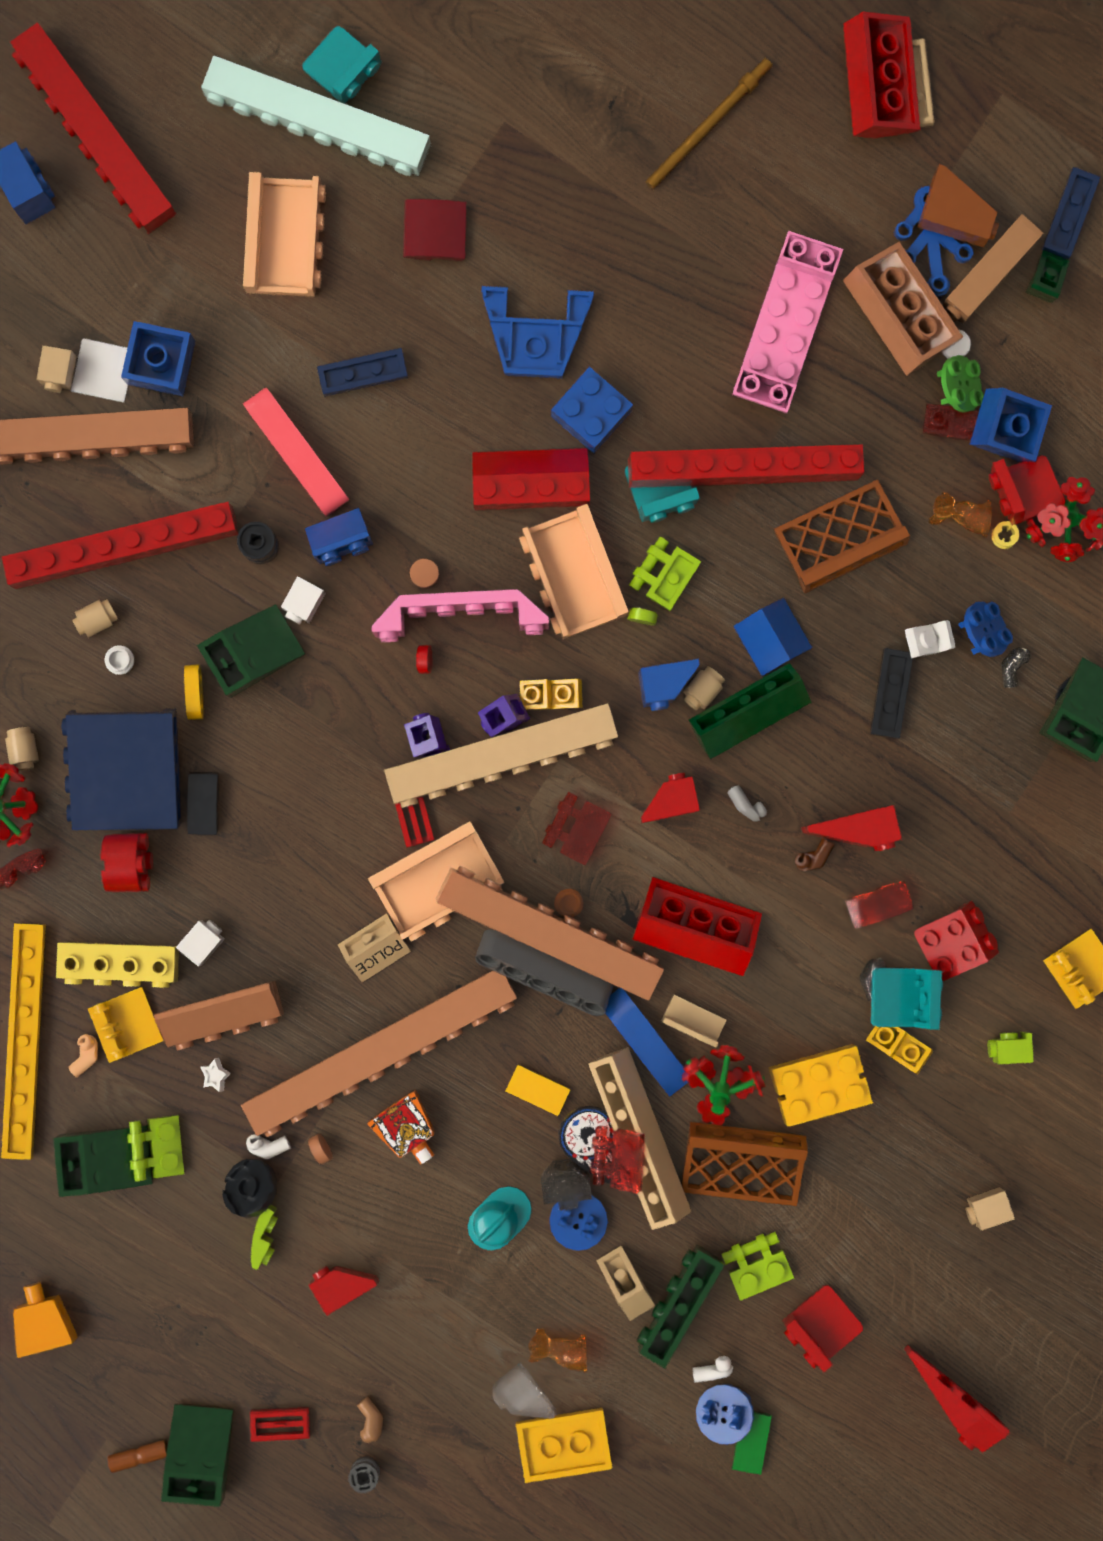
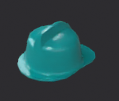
[468,1186,531,1250]

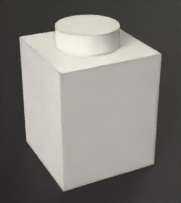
[281,576,326,625]
[176,920,224,967]

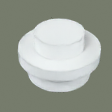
[105,645,134,675]

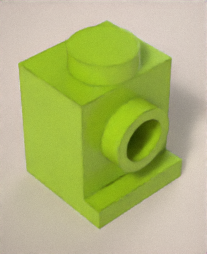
[987,1031,1034,1064]

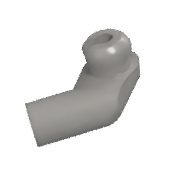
[727,785,767,822]

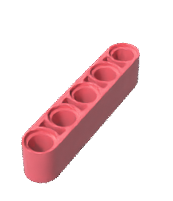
[243,387,349,517]

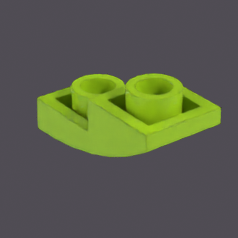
[251,1205,278,1270]

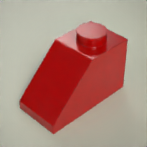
[640,772,700,824]
[308,1265,379,1316]

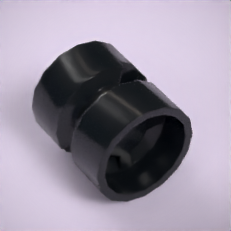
[237,522,279,564]

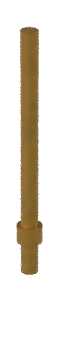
[645,58,772,189]

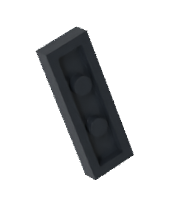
[870,648,913,739]

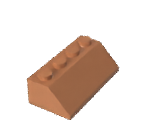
[843,242,963,376]
[154,981,284,1050]

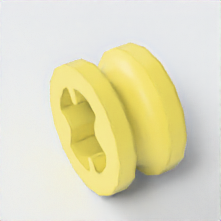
[992,521,1019,549]

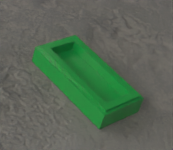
[732,1411,772,1475]

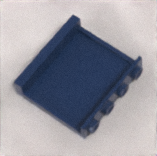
[62,708,182,830]

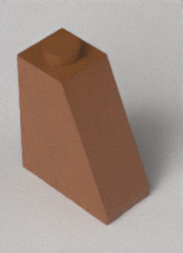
[918,164,999,247]

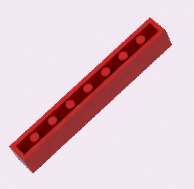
[10,22,176,234]
[628,444,864,488]
[1,502,239,589]

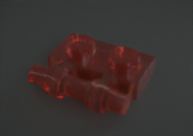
[542,792,612,866]
[590,1126,645,1194]

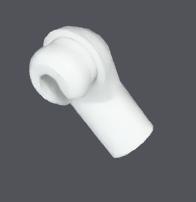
[246,1134,291,1160]
[692,1356,733,1383]

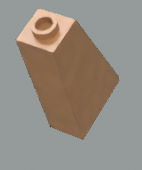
[942,214,1044,324]

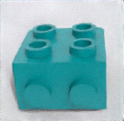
[302,26,381,104]
[625,466,700,523]
[871,968,943,1030]

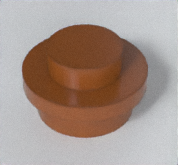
[554,889,583,917]

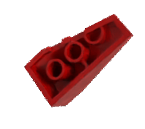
[904,1344,1010,1453]

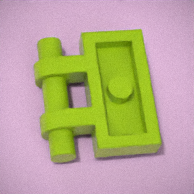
[629,537,701,611]
[127,1115,184,1181]
[721,1232,794,1301]

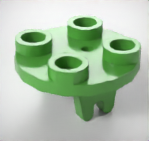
[937,355,984,413]

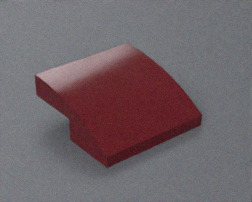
[403,199,466,261]

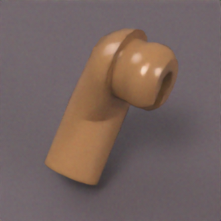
[356,1396,383,1443]

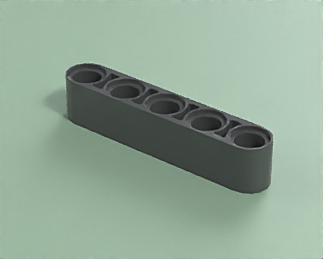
[475,929,613,1016]

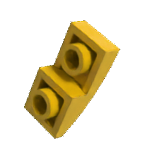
[520,679,583,710]
[866,1026,933,1075]

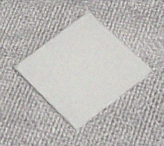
[71,338,128,402]

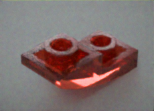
[923,404,979,441]
[0,848,48,890]
[846,881,914,928]

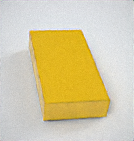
[505,1064,571,1116]

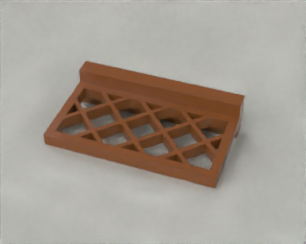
[774,479,910,594]
[681,1122,808,1206]

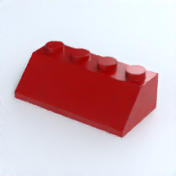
[843,11,920,138]
[472,448,590,510]
[632,877,762,976]

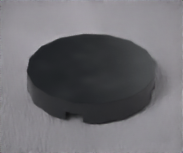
[222,1159,277,1218]

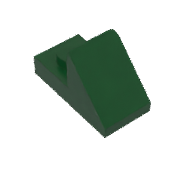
[1025,250,1070,303]

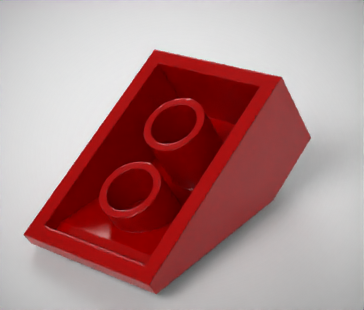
[801,805,902,851]

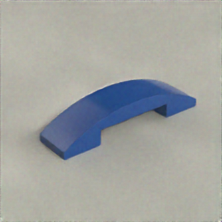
[605,988,688,1097]

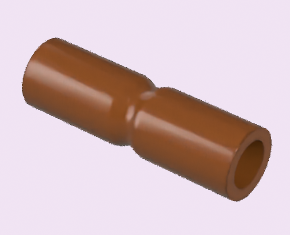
[107,1439,168,1473]

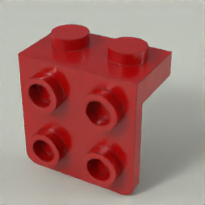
[988,455,1065,526]
[914,900,999,981]
[783,1285,863,1372]

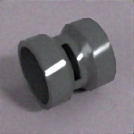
[349,1457,380,1493]

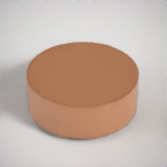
[410,559,439,589]
[308,1133,333,1164]

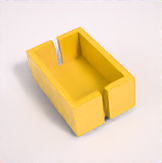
[769,1044,873,1127]

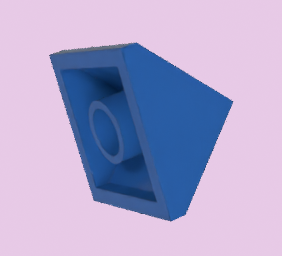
[733,598,812,676]

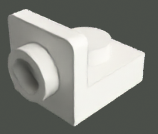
[905,620,955,658]

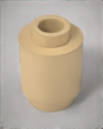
[72,599,118,638]
[683,666,725,710]
[5,727,39,771]

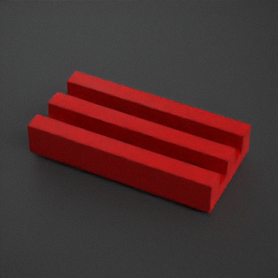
[395,796,435,848]
[250,1407,311,1442]

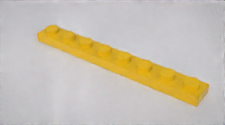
[1,923,46,1160]

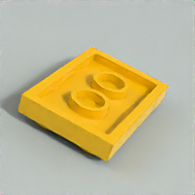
[516,1408,612,1483]

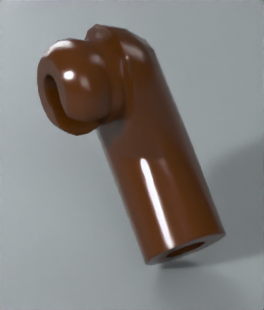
[795,838,835,872]

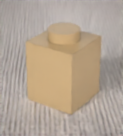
[36,346,77,393]
[965,1187,1015,1231]

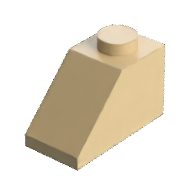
[596,1246,655,1321]

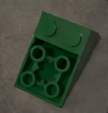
[197,604,305,698]
[1039,657,1103,762]
[53,1125,153,1197]
[161,1404,233,1507]

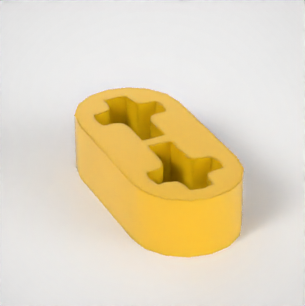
[184,664,204,720]

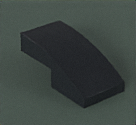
[187,772,219,835]

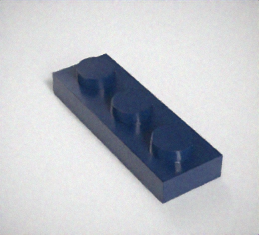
[1042,167,1100,259]
[317,348,408,397]

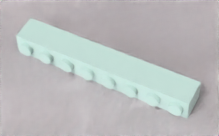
[201,55,431,176]

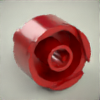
[101,833,153,893]

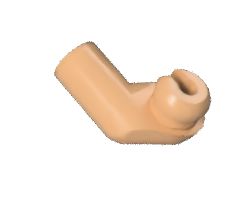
[68,1034,98,1078]

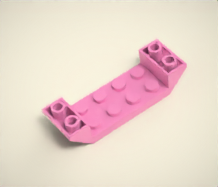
[732,231,843,413]
[372,589,549,642]

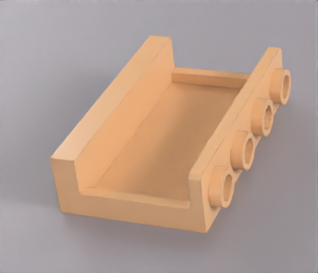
[243,172,326,297]
[519,504,629,639]
[368,821,505,942]

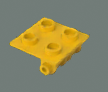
[1043,928,1103,1009]
[88,987,164,1063]

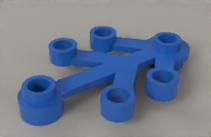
[894,186,973,299]

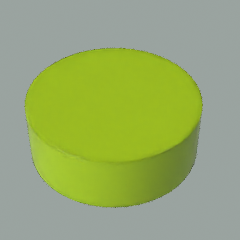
[627,607,658,625]

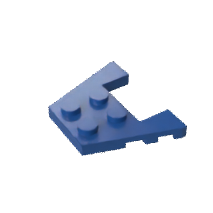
[481,286,594,378]

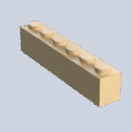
[589,1047,692,1230]

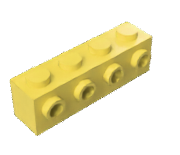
[56,942,179,988]

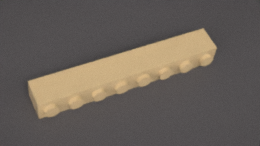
[384,703,618,808]

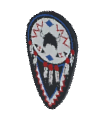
[558,1105,635,1188]

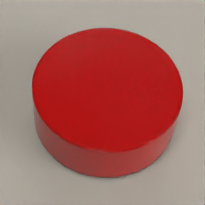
[416,645,432,674]

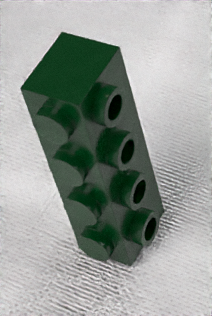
[689,663,812,759]
[636,1245,724,1368]

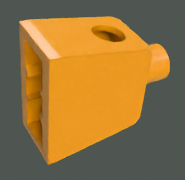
[13,1282,78,1358]

